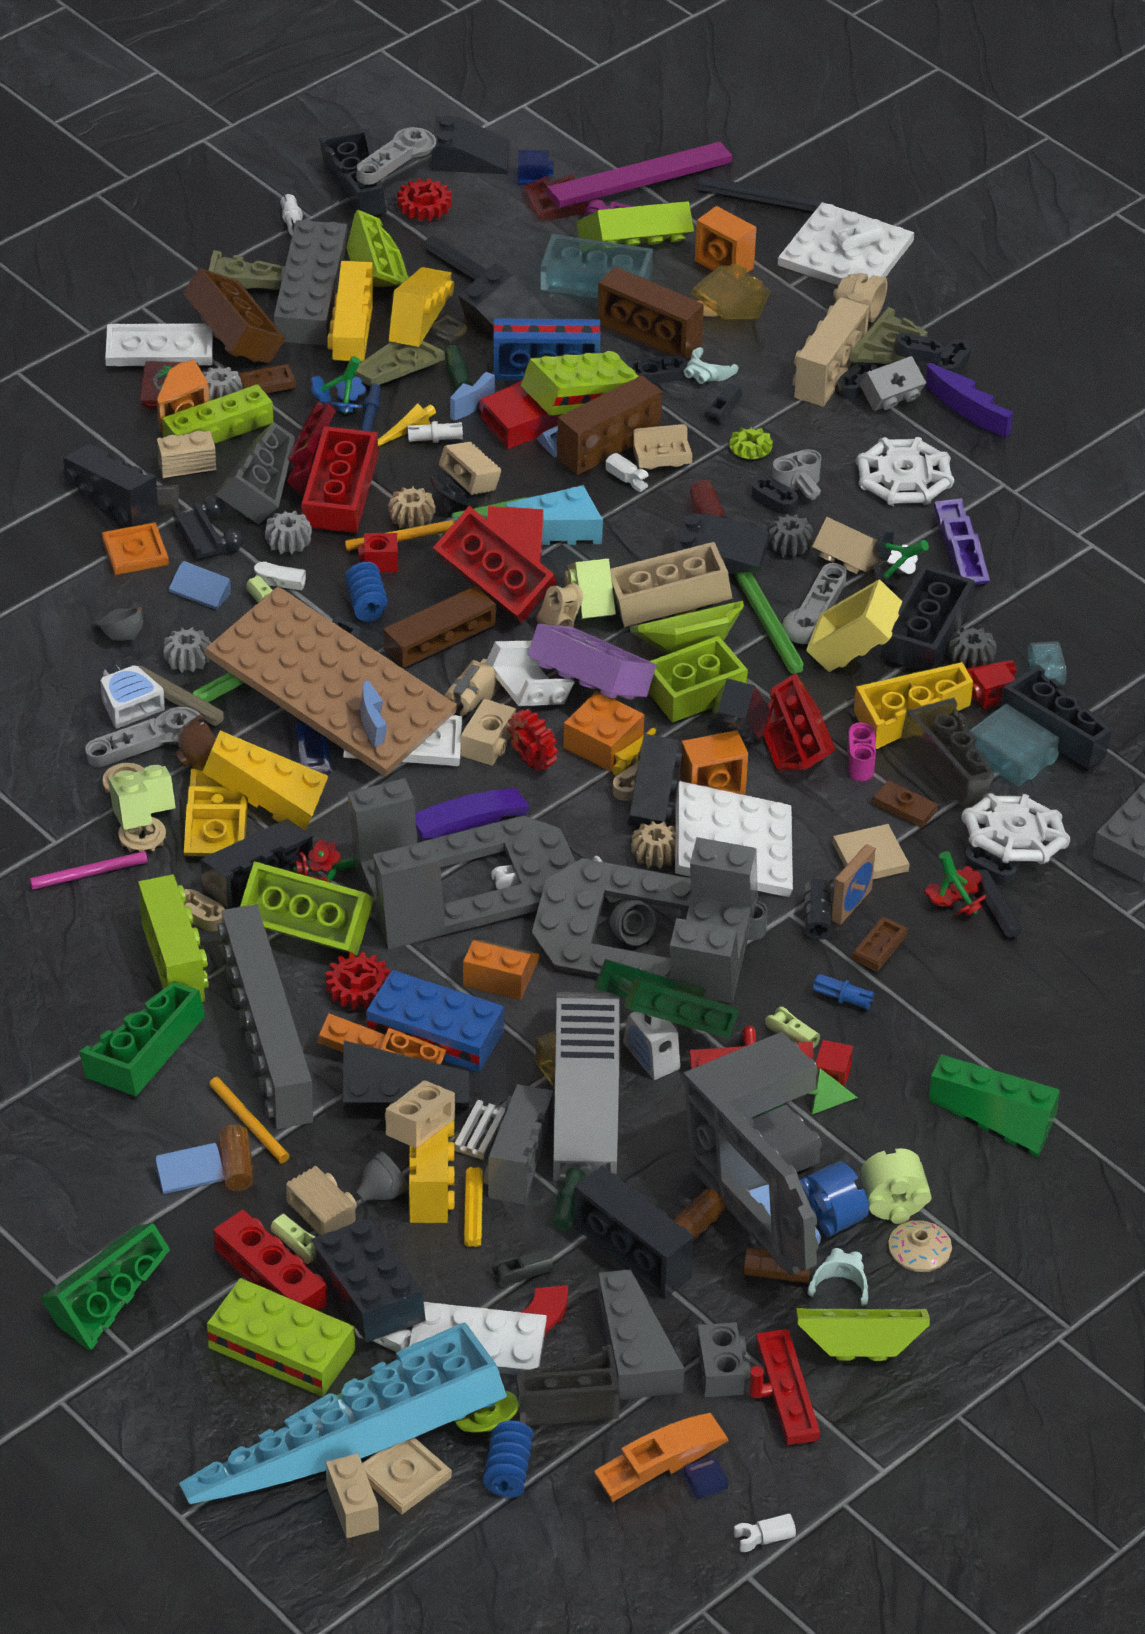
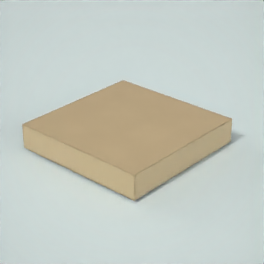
[833,824,909,879]
[362,1437,452,1514]

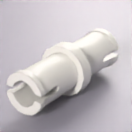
[280,194,303,235]
[408,421,463,443]

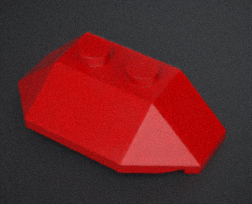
[764,673,836,771]

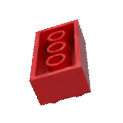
[302,426,379,533]
[433,506,557,625]

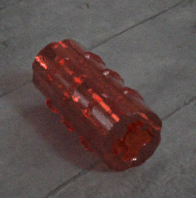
[690,480,726,518]

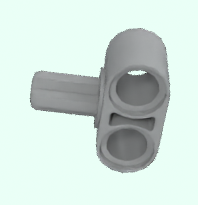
[772,449,821,500]

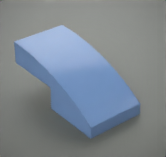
[450,372,495,420]
[360,680,387,747]

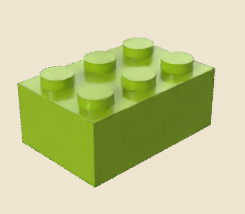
[648,636,748,723]

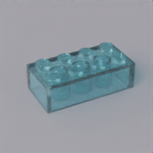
[540,234,653,298]

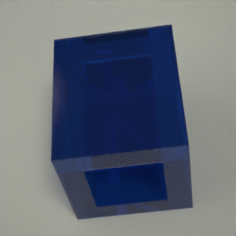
[518,150,554,186]

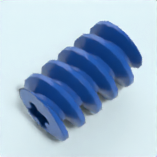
[344,562,388,622]
[483,1421,534,1498]

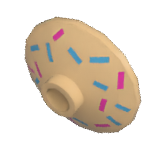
[888,1221,952,1272]

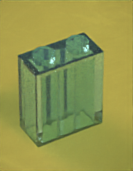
[966,704,1059,786]

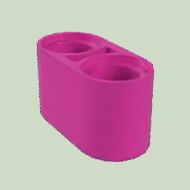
[847,722,876,781]

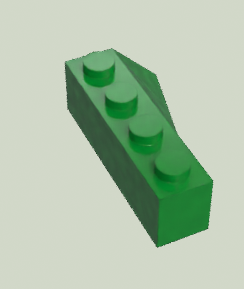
[929,1054,1060,1158]
[40,1223,170,1351]

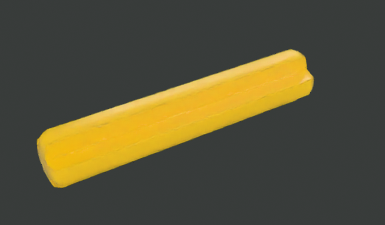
[464,1167,483,1247]

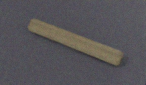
[138,666,224,726]

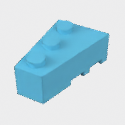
[506,485,603,545]

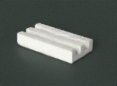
[454,1100,505,1160]

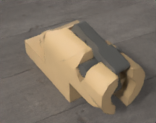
[444,658,501,716]

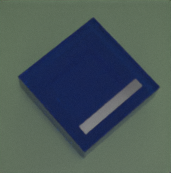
[684,1456,729,1498]

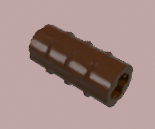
[673,1189,726,1240]
[744,1246,811,1284]

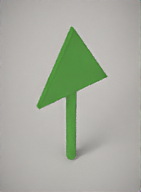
[808,1068,858,1115]

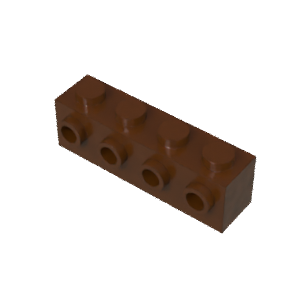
[383,585,496,668]

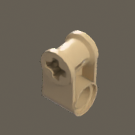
[537,584,583,627]

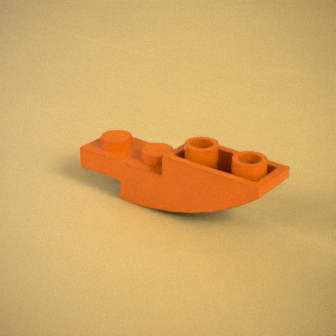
[317,1013,446,1064]
[594,1413,728,1502]

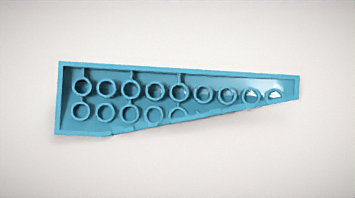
[179,1322,507,1504]

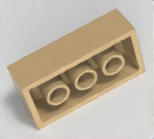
[792,297,869,407]
[610,542,732,627]

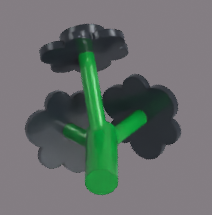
[873,531,929,589]

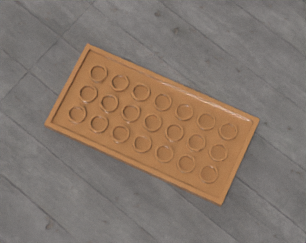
[205,586,457,777]

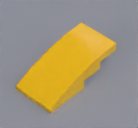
[184,769,248,856]

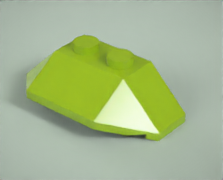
[346,210,408,288]
[630,601,744,654]
[796,1308,930,1361]

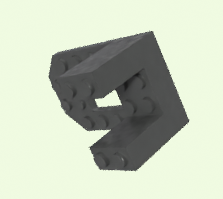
[348,778,576,949]
[532,837,758,1004]
[684,1032,822,1276]

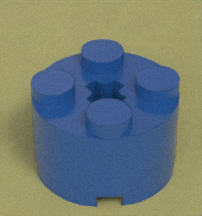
[799,1161,869,1237]

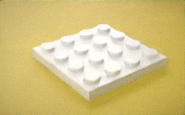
[778,202,914,286]
[675,781,793,897]

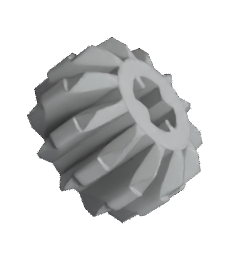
[202,366,242,401]
[265,510,312,555]
[163,627,211,673]

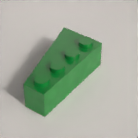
[79,981,205,1096]

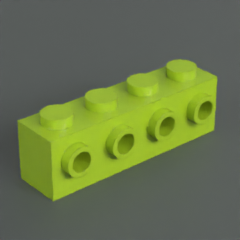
[162,384,274,444]

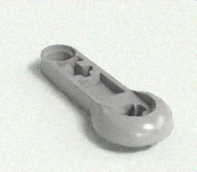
[356,127,436,185]
[782,563,847,644]
[85,707,204,767]

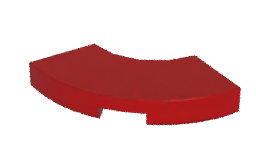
[521,1285,568,1337]

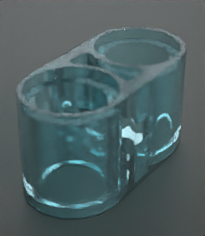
[1028,641,1066,686]

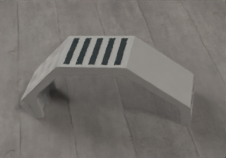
[553,992,619,1181]

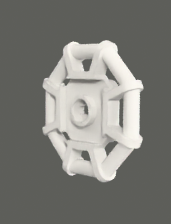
[855,437,954,506]
[962,793,1070,864]

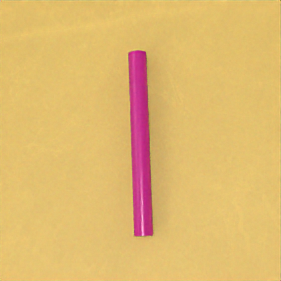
[29,851,148,890]

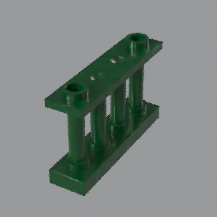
[594,959,740,1039]

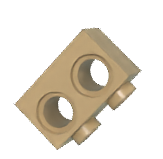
[385,1080,455,1148]

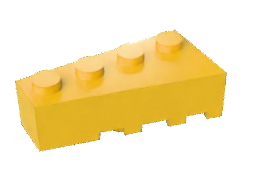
[328,261,373,361]
[854,662,973,749]
[203,730,328,831]
[409,1120,454,1223]

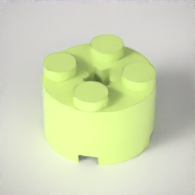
[860,1148,932,1224]

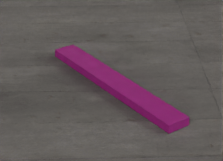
[547,142,733,208]

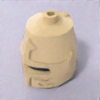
[833,273,888,322]

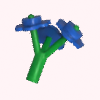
[311,356,366,414]

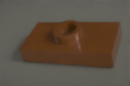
[238,364,296,394]
[873,780,938,828]
[851,916,908,972]

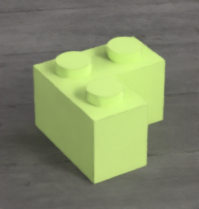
[564,558,616,620]
[108,765,176,830]

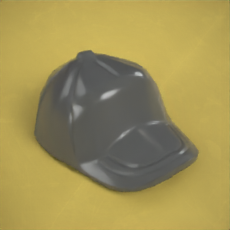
[90,607,143,641]

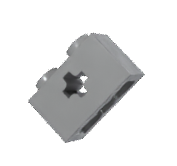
[859,356,926,411]

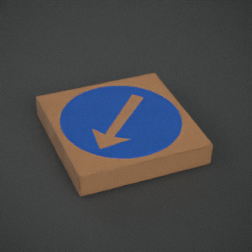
[831,844,876,925]

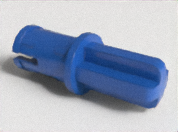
[813,974,875,1010]

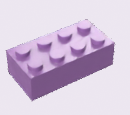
[528,624,657,700]

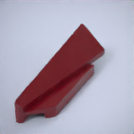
[287,401,335,499]

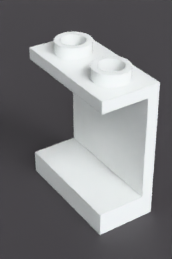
[485,641,574,706]

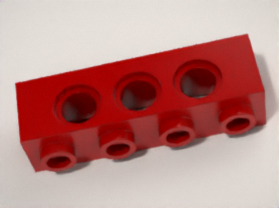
[213,1210,327,1311]

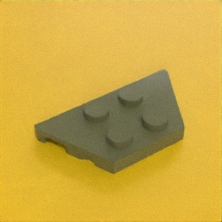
[849,307,928,364]

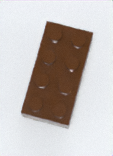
[597,266,704,360]
[183,268,286,364]
[557,375,662,475]

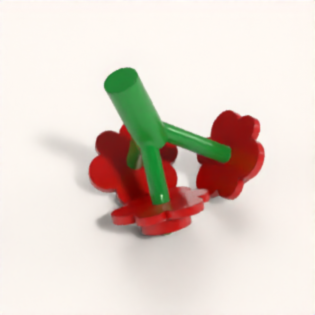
[293,840,355,883]
[924,851,986,916]

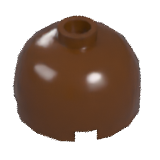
[175,715,216,771]

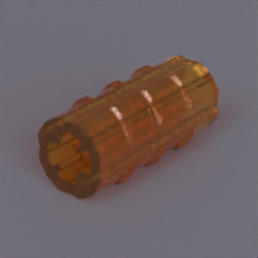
[219,1124,254,1191]

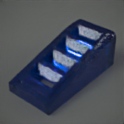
[295,723,331,774]

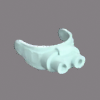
[683,347,739,384]
[808,1248,868,1306]

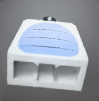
[100,665,165,729]
[623,1012,680,1080]

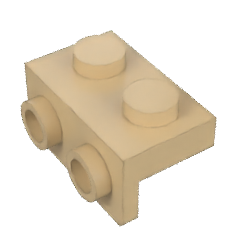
[633,424,692,469]

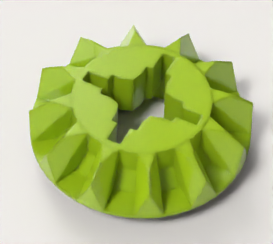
[729,427,773,459]

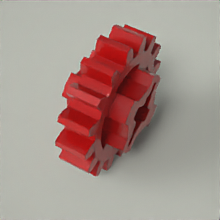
[397,178,452,221]
[507,709,559,771]
[326,952,391,1010]

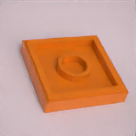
[102,523,169,575]

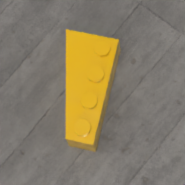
[389,267,454,347]

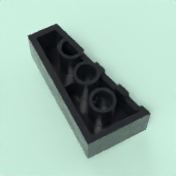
[319,128,387,216]
[707,678,771,744]
[343,1040,469,1108]

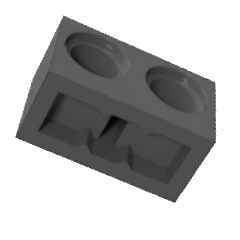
[696,1322,750,1397]

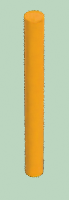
[345,520,454,551]
[209,1077,290,1164]

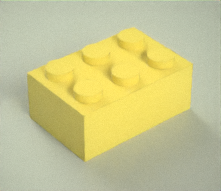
[806,579,902,672]

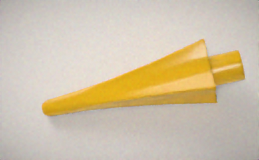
[378,403,436,447]
[612,728,656,776]

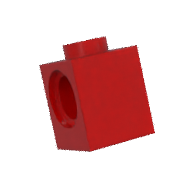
[359,533,398,572]
[971,662,1015,710]
[816,1040,853,1087]

